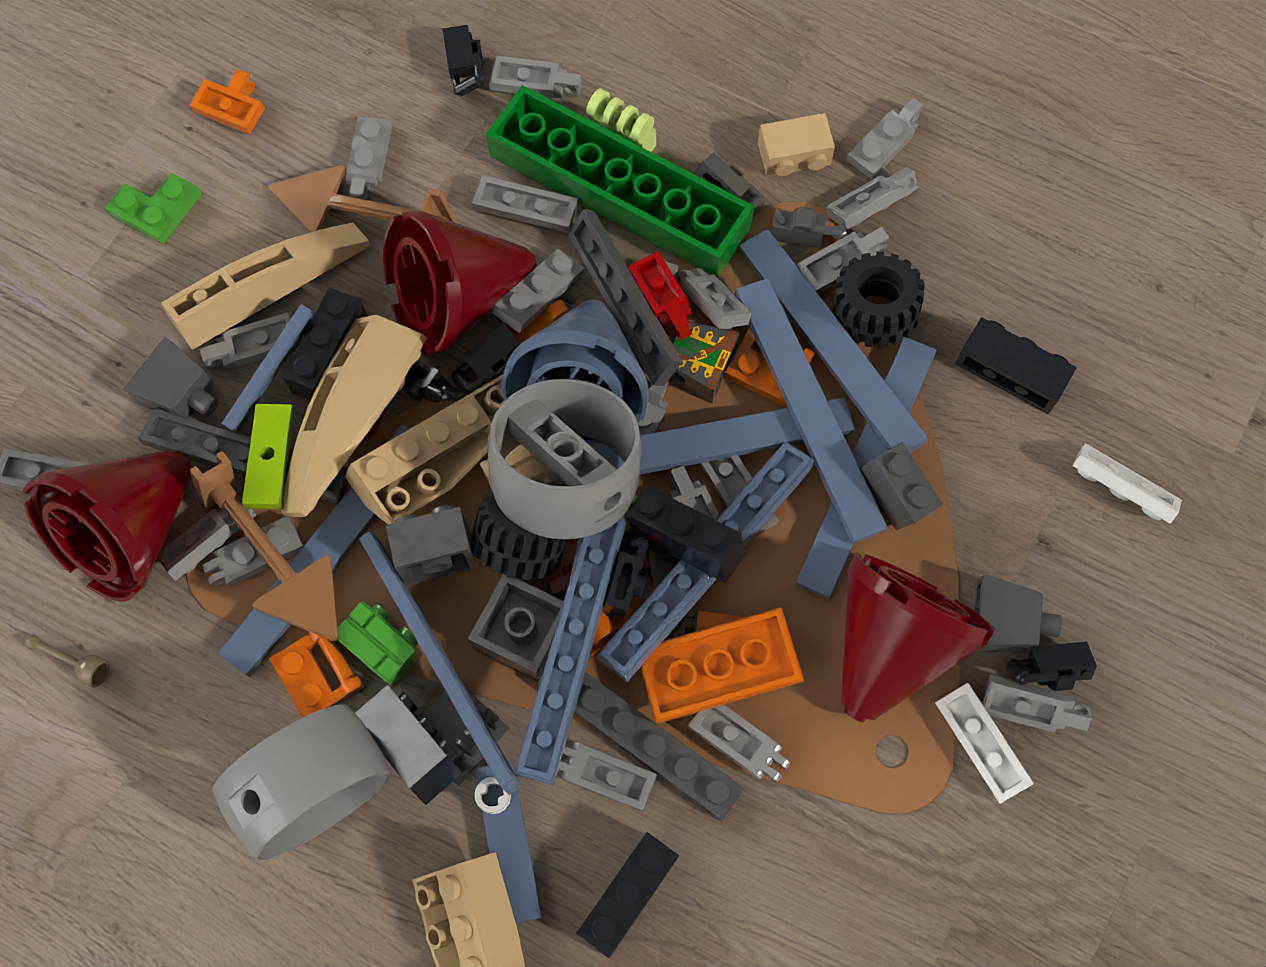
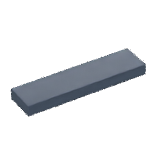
[222,304,315,431]
[474,760,543,924]

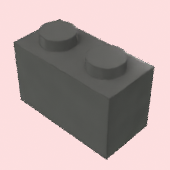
[859,442,942,530]

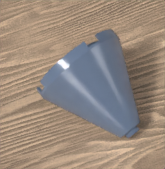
[501,300,649,445]

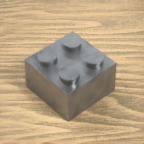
[386,505,478,586]
[468,574,564,681]

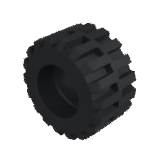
[833,252,925,348]
[470,492,567,580]

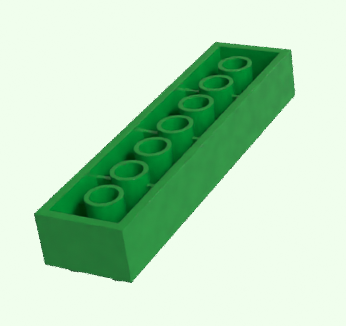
[486,85,754,278]

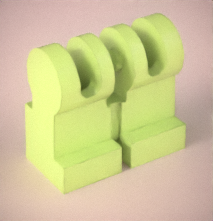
[586,88,657,152]

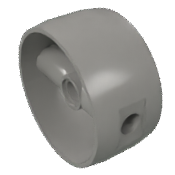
[488,379,642,539]
[212,704,391,863]

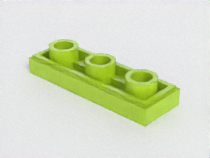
[242,404,295,509]

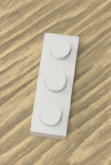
[1073,443,1182,524]
[935,683,1034,804]

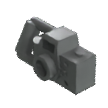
[693,152,765,215]
[771,207,846,248]

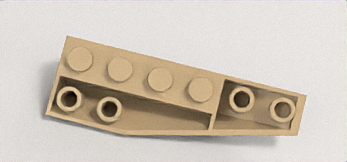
[161,222,371,350]
[280,315,427,517]
[345,375,504,524]
[412,852,525,967]

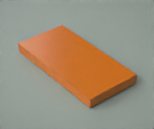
[640,607,804,724]

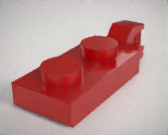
[627,251,692,340]

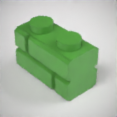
[337,601,423,688]

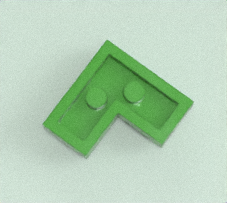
[105,172,202,245]

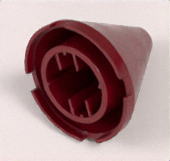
[383,210,536,354]
[23,450,191,602]
[841,553,995,723]

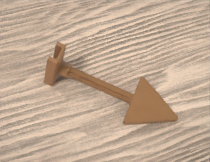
[268,165,459,232]
[190,451,338,641]

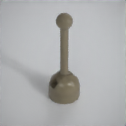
[25,635,110,688]

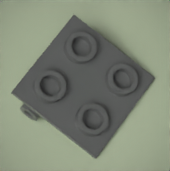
[423,689,510,787]

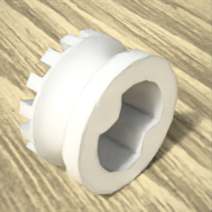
[475,777,511,814]

